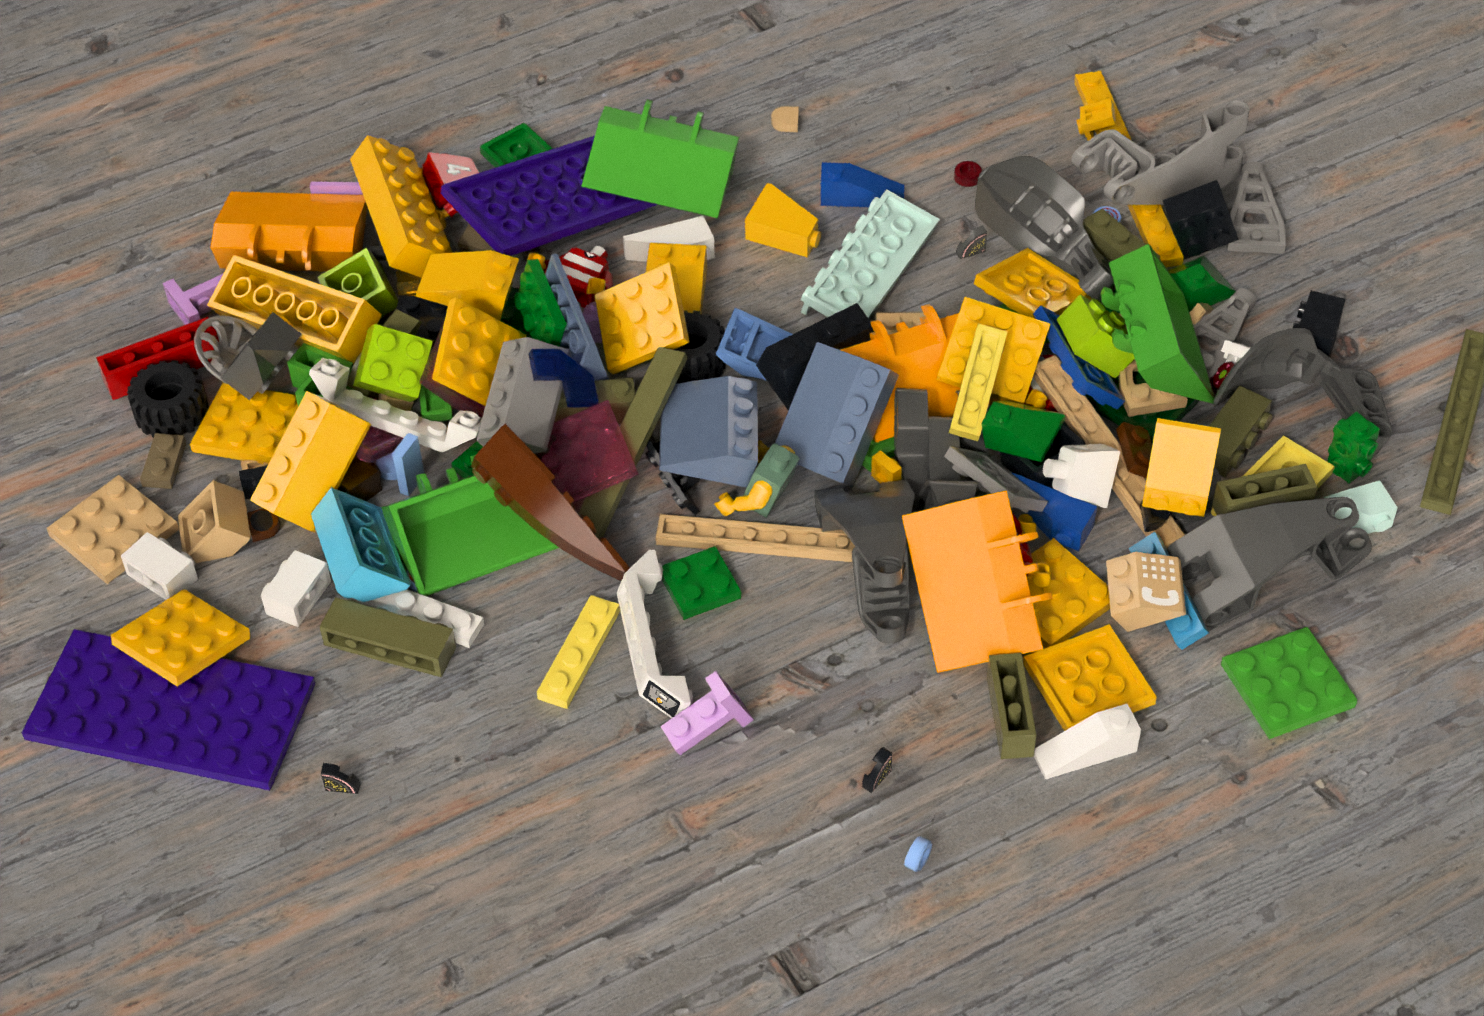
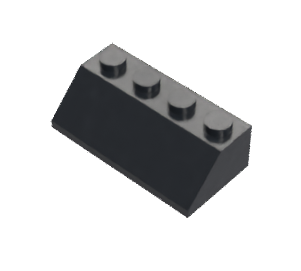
[756,303,874,411]

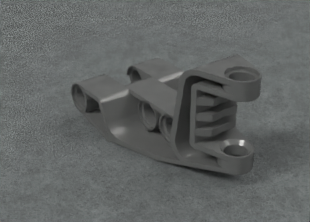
[894,388,989,512]
[814,480,915,643]
[1167,497,1372,629]

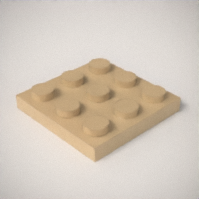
[46,475,179,584]

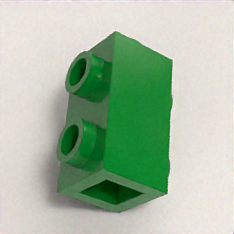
[1327,411,1380,484]

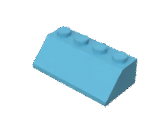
[311,487,410,602]

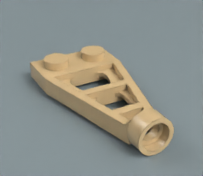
[1118,313,1188,417]

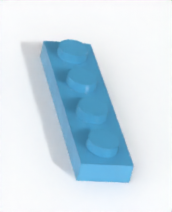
[1129,532,1209,650]

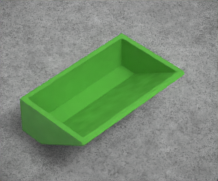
[581,99,739,219]
[1101,244,1215,404]
[381,455,559,596]

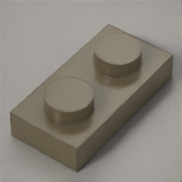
[140,433,186,489]

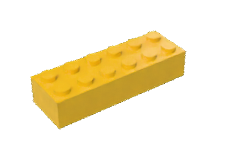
[350,135,453,278]
[207,255,382,365]

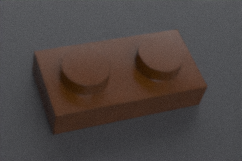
[1116,422,1152,479]

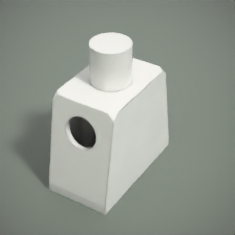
[1043,444,1120,508]

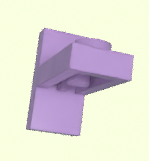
[163,273,224,325]
[661,671,753,755]

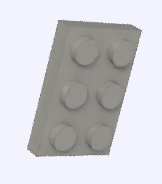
[944,446,1048,513]

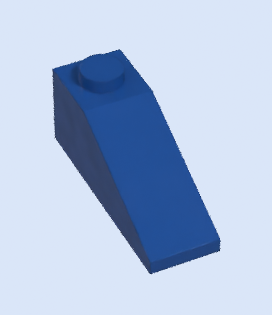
[821,162,904,207]
[1011,473,1097,551]

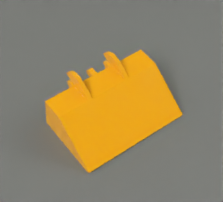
[211,191,367,272]
[841,304,1000,442]
[902,491,1053,673]

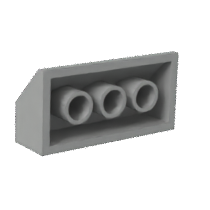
[476,337,571,454]

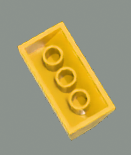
[250,391,371,533]

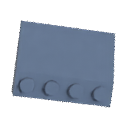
[545,254,610,384]
[775,342,899,487]
[659,376,758,488]

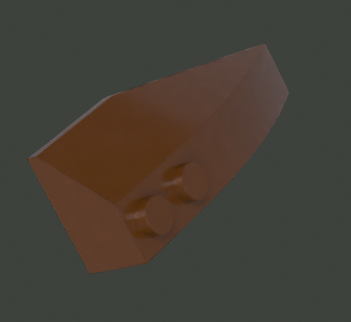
[471,423,630,581]

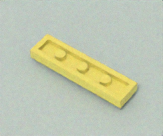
[948,323,1007,441]
[537,595,620,709]

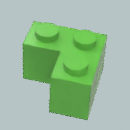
[287,343,355,406]

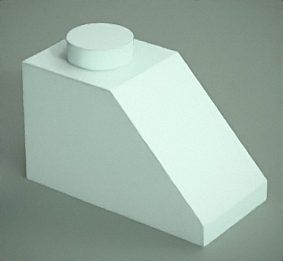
[1324,480,1398,534]

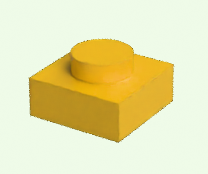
[871,450,902,483]

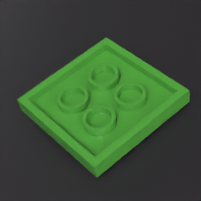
[1221,627,1357,739]

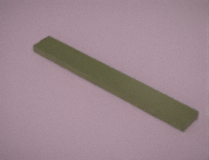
[1420,329,1484,515]
[578,347,688,539]

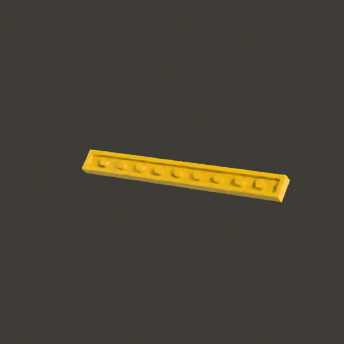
[1074,71,1184,267]

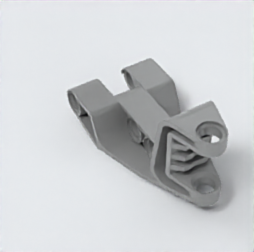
[1071,100,1250,205]

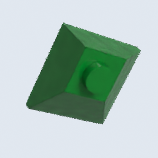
[1168,256,1236,312]
[981,400,1066,462]

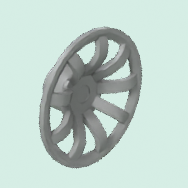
[194,316,273,384]

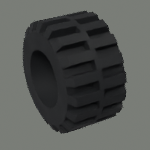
[673,311,726,384]
[127,360,209,438]

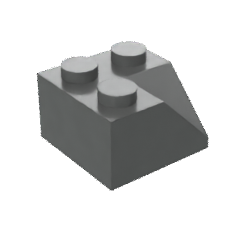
[221,312,301,400]

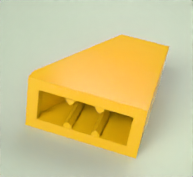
[745,183,821,257]

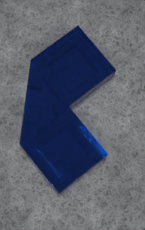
[528,349,599,408]

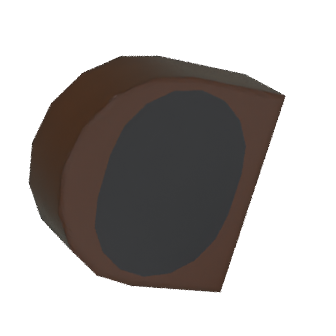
[247,509,280,542]

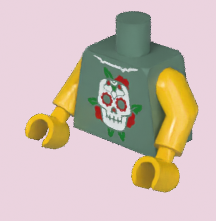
[714,440,800,518]

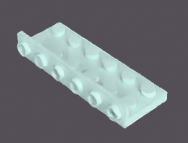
[801,189,940,319]

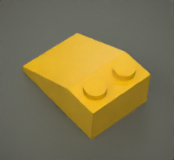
[646,243,707,314]
[416,250,519,321]
[1142,418,1221,517]

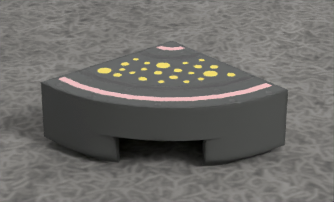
[956,225,987,259]

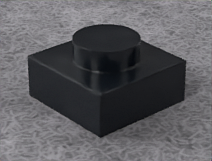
[239,465,268,499]

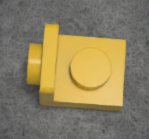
[1077,98,1116,141]

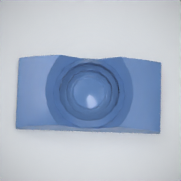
[716,308,793,381]

